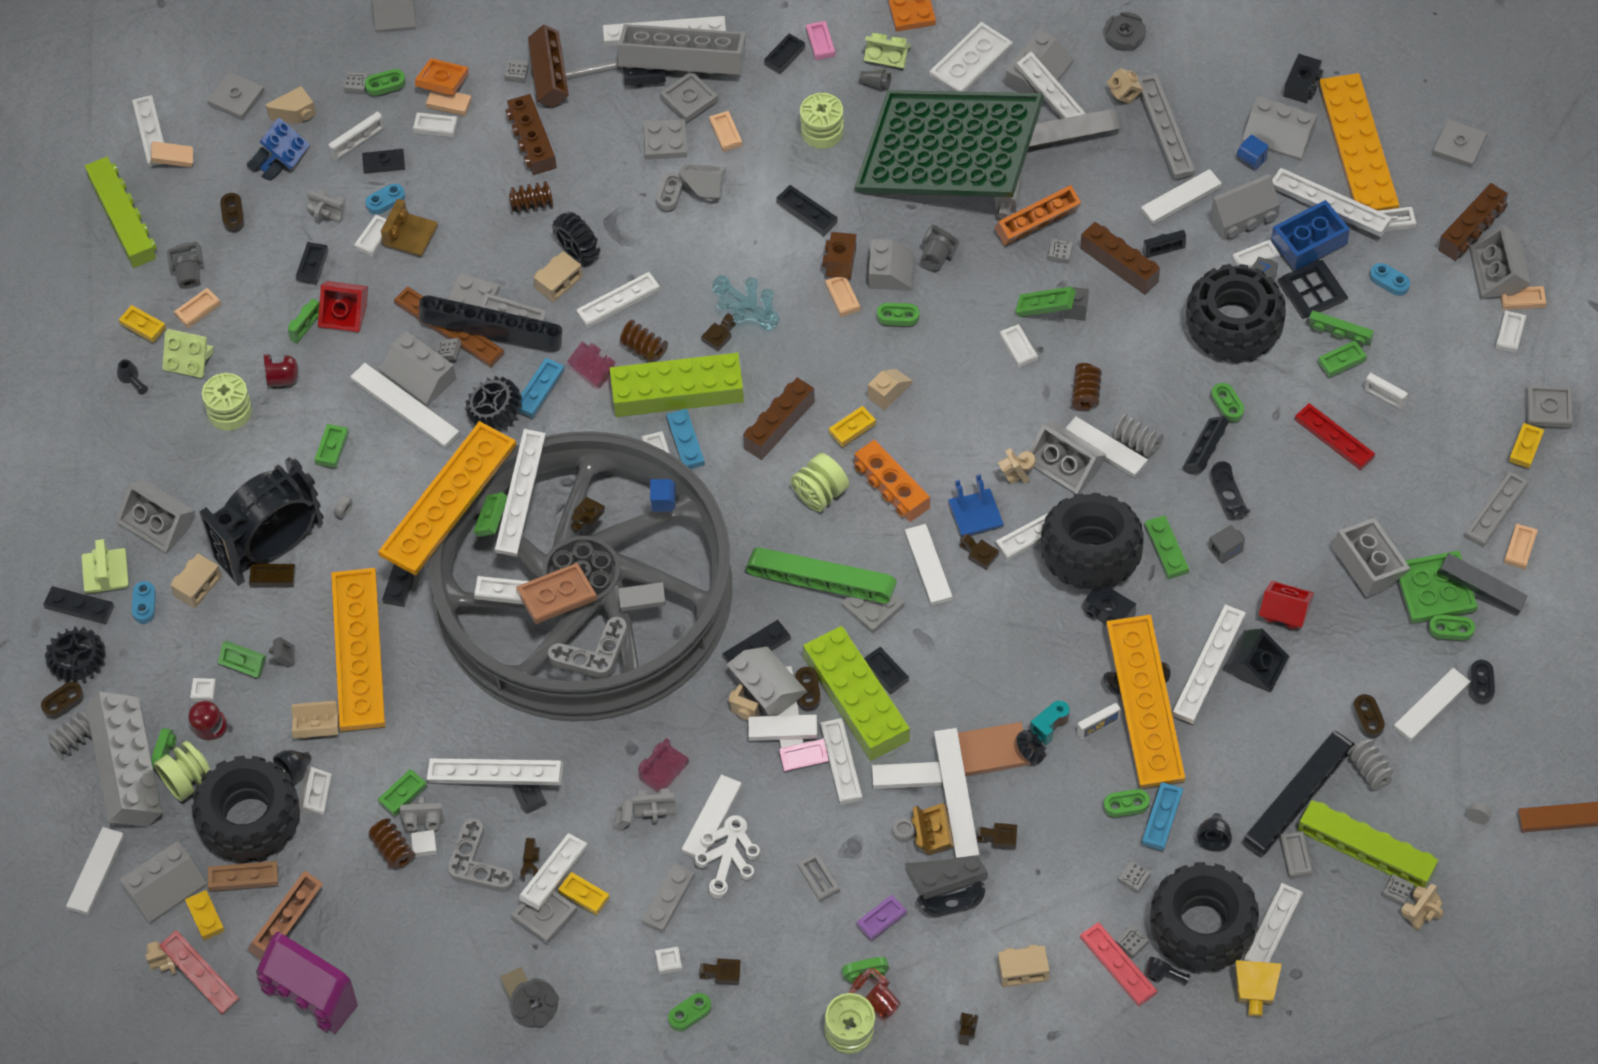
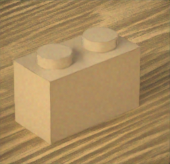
[534,251,583,303]
[171,553,222,608]
[998,945,1050,988]

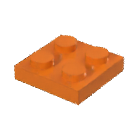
[888,0,936,32]
[415,58,469,95]

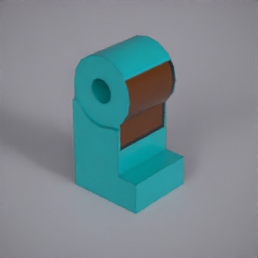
[1030,700,1070,746]

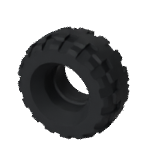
[1186,264,1286,362]
[1041,493,1144,590]
[191,756,300,862]
[1150,862,1259,972]

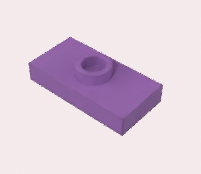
[856,895,907,941]

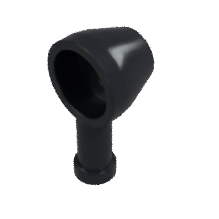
[117,359,148,395]
[1146,957,1190,986]

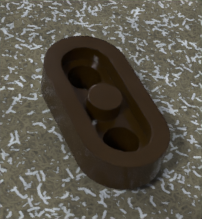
[220,193,244,231]
[795,667,821,710]
[41,682,84,718]
[1353,694,1385,738]

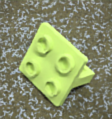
[864,33,911,68]
[162,329,214,378]
[82,539,129,594]

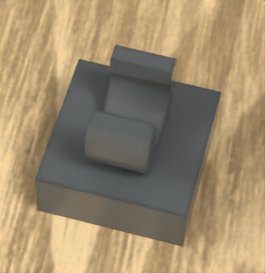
[269,637,295,668]

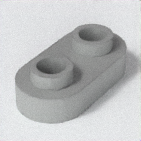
[656,172,683,211]

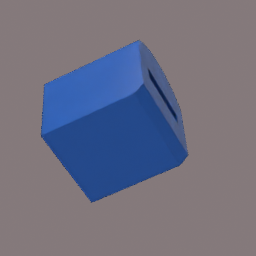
[1236,134,1268,170]
[650,479,676,512]

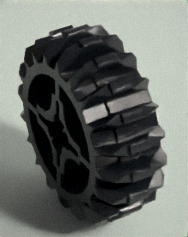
[552,211,601,265]
[465,376,523,431]
[45,626,106,683]

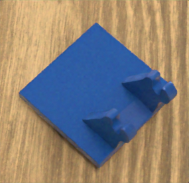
[948,474,1004,537]

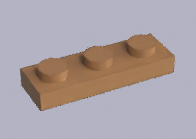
[208,861,279,891]

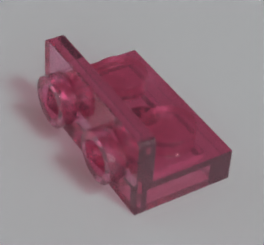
[567,341,617,388]
[638,738,689,793]

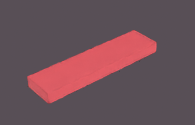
[1080,922,1157,1007]

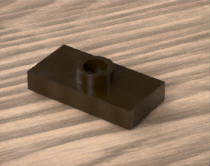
[249,563,296,587]

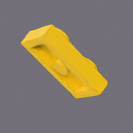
[118,305,166,343]
[828,406,876,447]
[1509,423,1544,469]
[558,872,610,916]
[185,890,225,941]

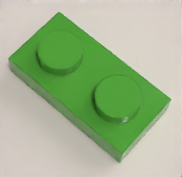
[287,298,319,344]
[1318,340,1367,378]
[314,424,349,468]
[473,492,508,537]
[218,641,266,678]
[378,769,427,817]

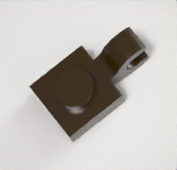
[701,313,736,352]
[571,497,605,531]
[959,533,999,570]
[977,823,1017,849]
[520,838,540,880]
[700,958,741,985]
[959,1012,979,1046]

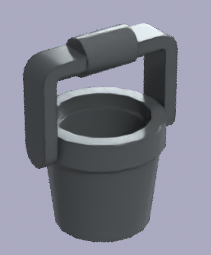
[921,224,959,270]
[167,241,204,288]

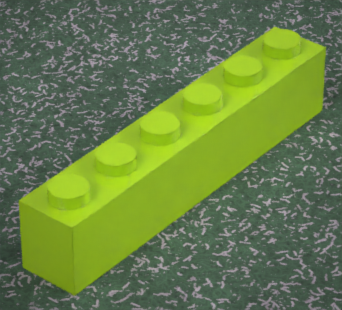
[84,156,157,268]
[1298,800,1439,888]

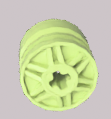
[800,93,844,149]
[202,373,252,431]
[791,453,849,512]
[154,741,210,802]
[824,993,875,1054]

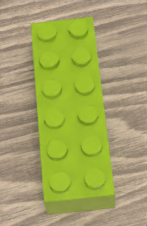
[610,352,744,417]
[803,626,910,761]

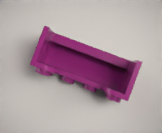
[256,932,358,1035]

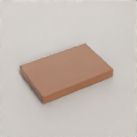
[516,563,597,624]
[958,722,1031,776]

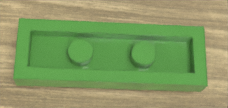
[1015,287,1076,317]
[1309,310,1374,346]
[1144,515,1189,579]

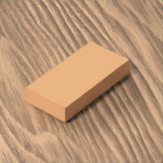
[426,90,472,116]
[709,111,743,152]
[150,141,193,167]
[825,277,861,317]
[1501,286,1546,310]
[174,288,221,328]
[1504,523,1538,570]

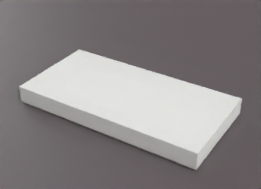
[929,22,1013,92]

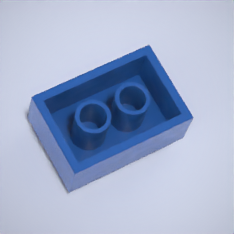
[1271,200,1350,270]

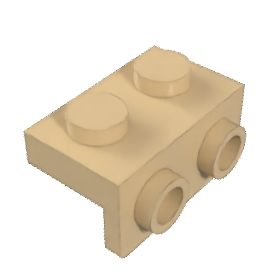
[291,701,339,739]

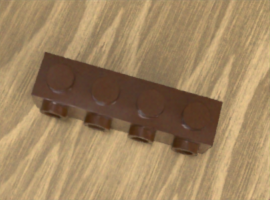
[528,24,569,108]
[505,94,557,175]
[1438,183,1508,261]
[1080,222,1160,295]
[743,377,815,460]

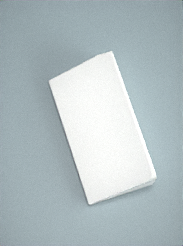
[299,767,332,815]

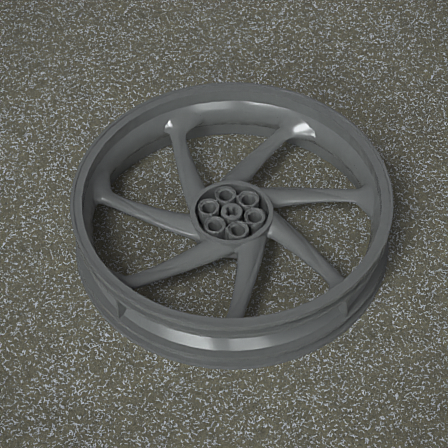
[429,431,733,722]

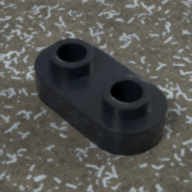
[1470,660,1495,704]

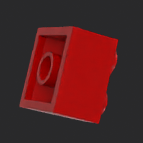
[318,281,368,332]
[1259,580,1315,629]

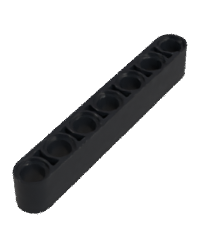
[419,295,563,352]
[1243,730,1355,856]

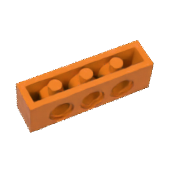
[994,185,1081,246]
[854,439,930,522]

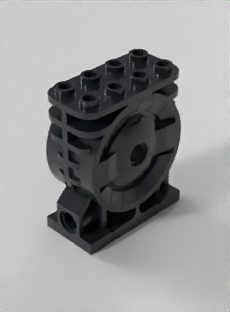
[199,457,324,586]

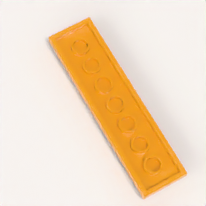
[1318,73,1399,211]
[378,421,517,576]
[331,568,386,731]
[1106,614,1186,789]

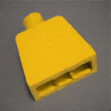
[1235,960,1281,1017]

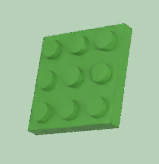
[1398,551,1478,623]

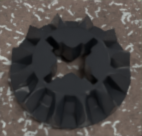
[1016,729,1046,764]

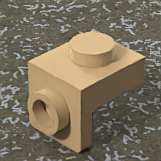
[728,684,759,720]

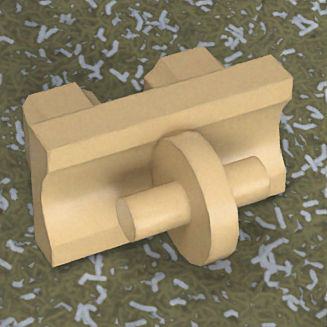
[998,448,1036,484]
[1401,884,1444,931]
[146,941,177,975]

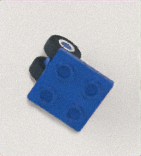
[247,118,310,181]

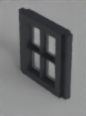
[1278,260,1348,319]

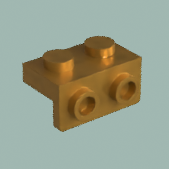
[912,803,954,855]

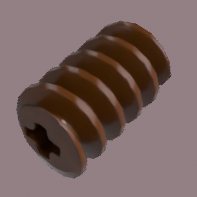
[509,181,554,214]
[620,320,668,363]
[1072,363,1102,411]
[368,818,416,869]

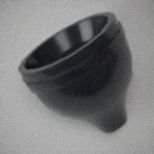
[273,750,312,784]
[1197,813,1232,852]

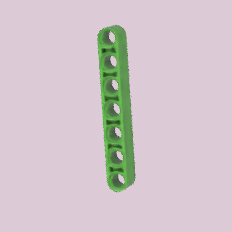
[746,547,897,603]

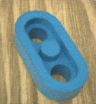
[366,184,405,215]
[1370,263,1410,296]
[132,581,156,624]

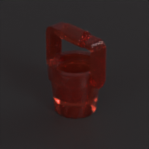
[848,967,901,1020]

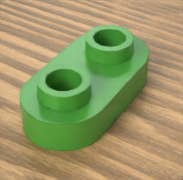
[365,69,406,96]
[877,303,920,326]
[1212,383,1244,422]
[1429,615,1475,641]
[151,728,177,770]
[1104,789,1150,817]
[841,957,889,983]
[668,993,711,1031]

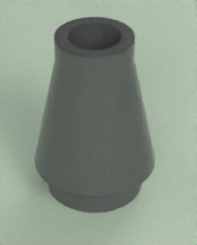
[859,69,891,90]

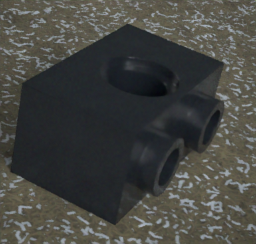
[1284,53,1324,104]
[1083,586,1137,627]

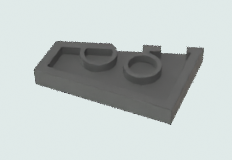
[905,857,988,900]

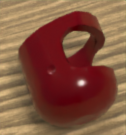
[264,354,299,387]
[188,700,228,740]

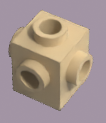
[1107,68,1144,104]

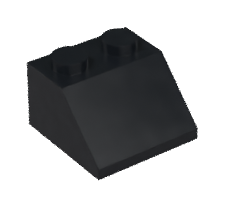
[1225,628,1290,692]

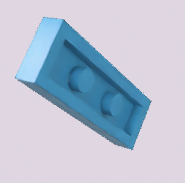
[518,358,565,418]
[666,409,705,469]
[1142,782,1184,851]

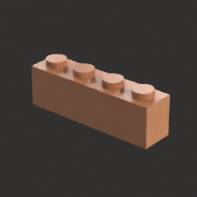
[247,870,323,960]

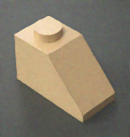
[265,86,316,124]
[868,369,913,410]

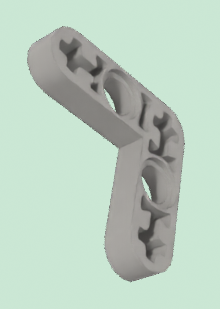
[548,617,627,678]
[448,818,514,892]

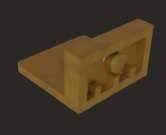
[381,198,438,256]

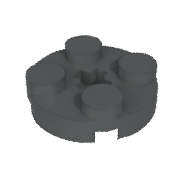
[1105,12,1146,51]
[510,978,559,1027]

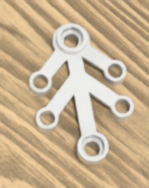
[695,815,760,899]

